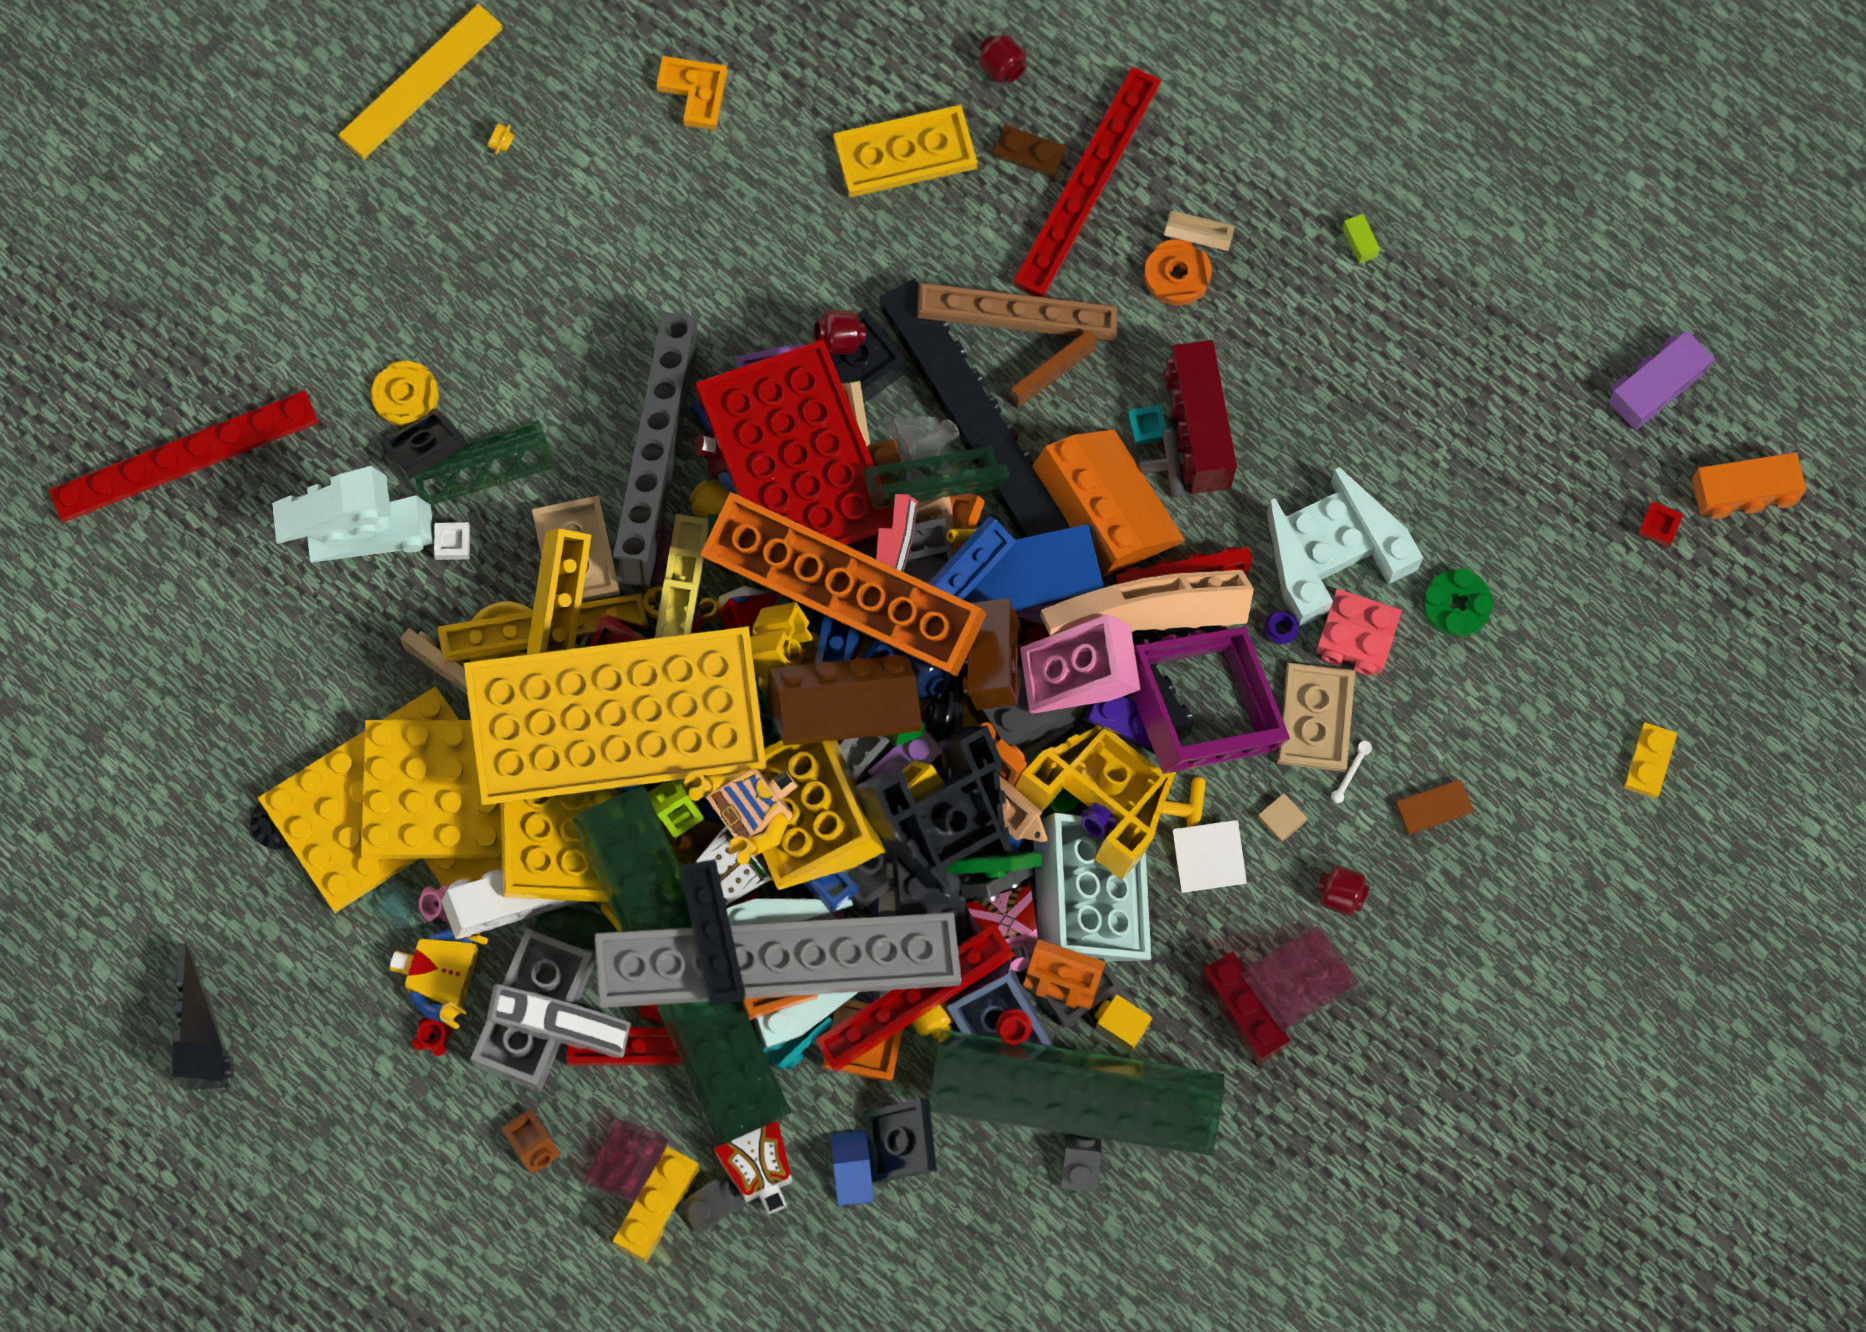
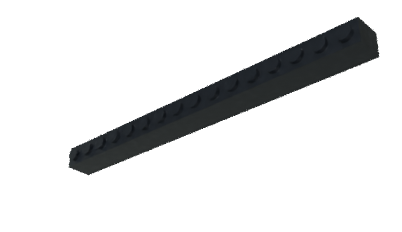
[880,278,1194,754]

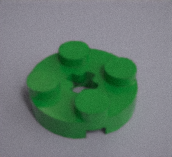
[1424,568,1494,638]

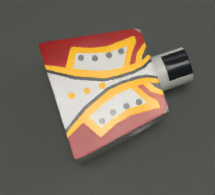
[714,1121,792,1214]

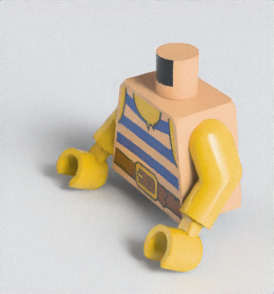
[684,769,798,865]

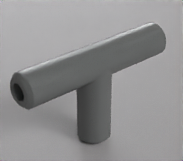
[1139,429,1184,498]

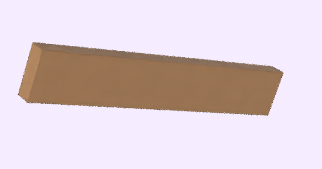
[917,283,1117,341]

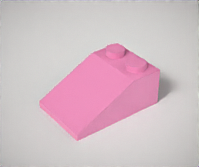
[1020,614,1140,714]

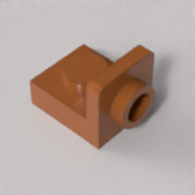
[501,1108,560,1174]

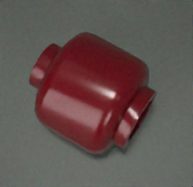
[978,34,1027,83]
[814,310,866,355]
[1315,865,1370,916]

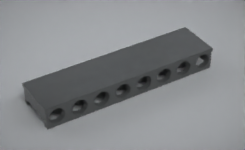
[613,312,698,589]

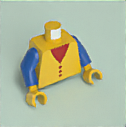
[390,928,488,1029]

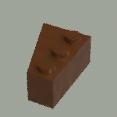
[963,598,1026,710]

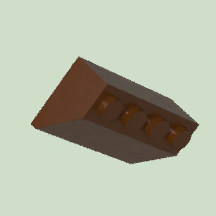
[766,654,922,746]

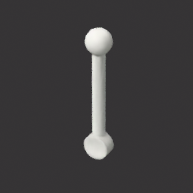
[1331,741,1372,804]

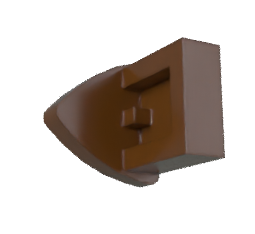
[676,818,726,855]

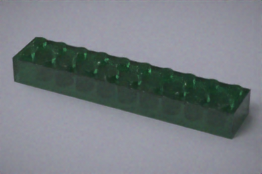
[572,785,792,1145]

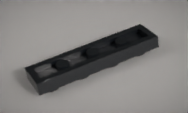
[679,859,746,1006]

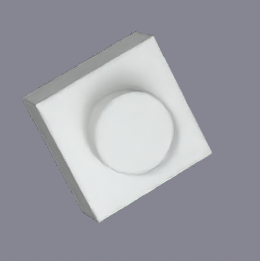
[434,522,470,560]

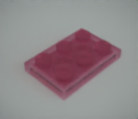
[1241,926,1360,1032]

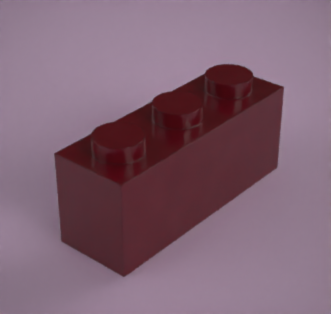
[1200,951,1291,1066]

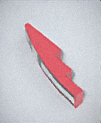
[857,494,918,637]

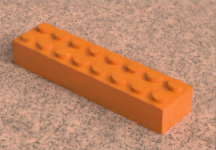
[700,492,987,677]

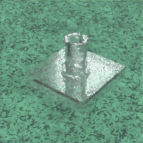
[884,416,964,483]

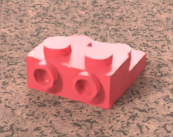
[1315,588,1402,676]

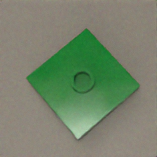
[947,852,1042,878]

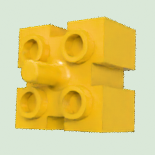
[750,602,820,696]

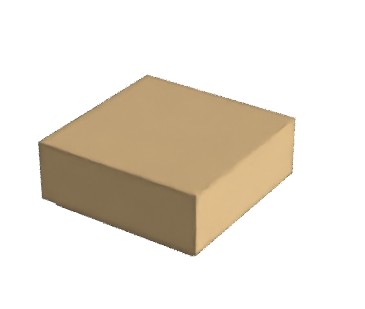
[1257,793,1308,843]

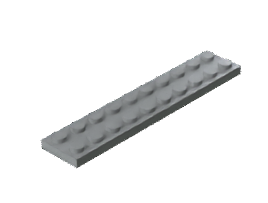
[594,913,961,1008]

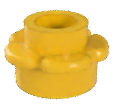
[487,123,515,154]

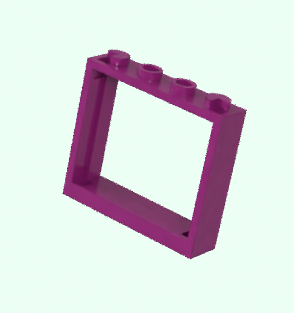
[1132,626,1290,774]

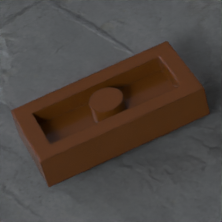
[993,124,1066,178]

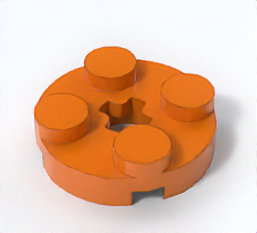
[1144,239,1212,306]

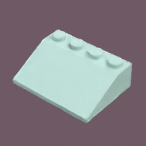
[1034,813,1151,961]

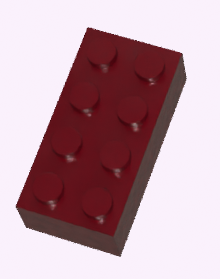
[1163,340,1237,494]

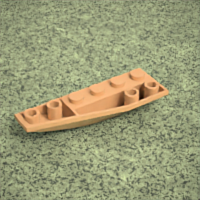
[1040,570,1254,635]

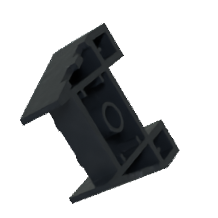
[854,726,1011,889]

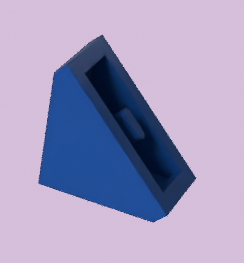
[830,1130,874,1206]

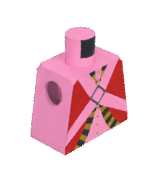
[966,886,1038,971]

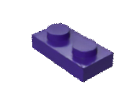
[1084,696,1151,747]

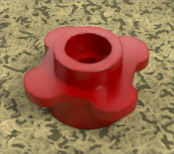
[412,1017,453,1056]

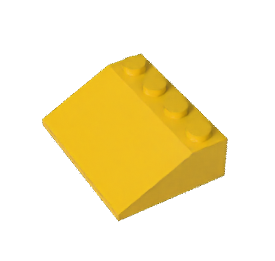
[750,740,885,890]

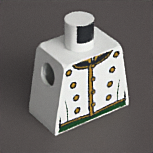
[696,826,773,906]

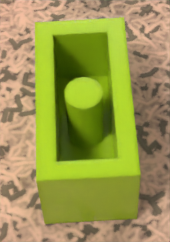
[1342,214,1380,264]

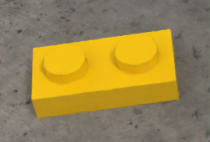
[1624,722,1677,799]

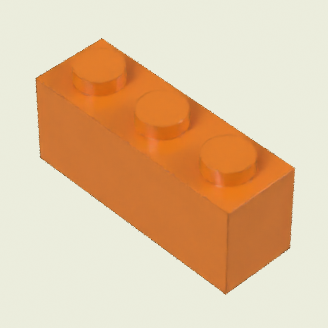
[1692,452,1807,519]

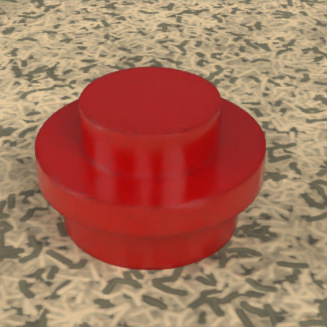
[996,1009,1032,1044]

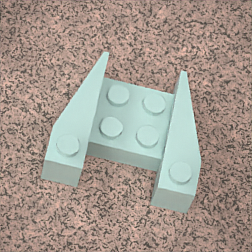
[272,466,434,563]
[1267,467,1423,627]
[727,899,858,1050]

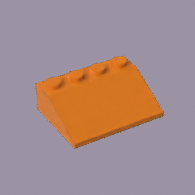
[1032,429,1185,578]

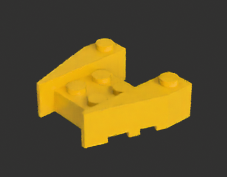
[1015,725,1176,880]

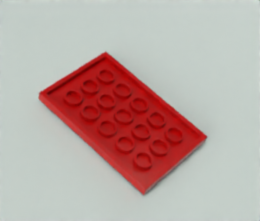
[695,339,894,547]

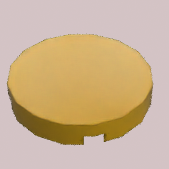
[371,361,439,427]

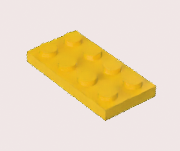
[833,105,978,198]

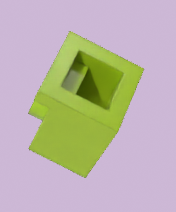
[647,779,705,838]

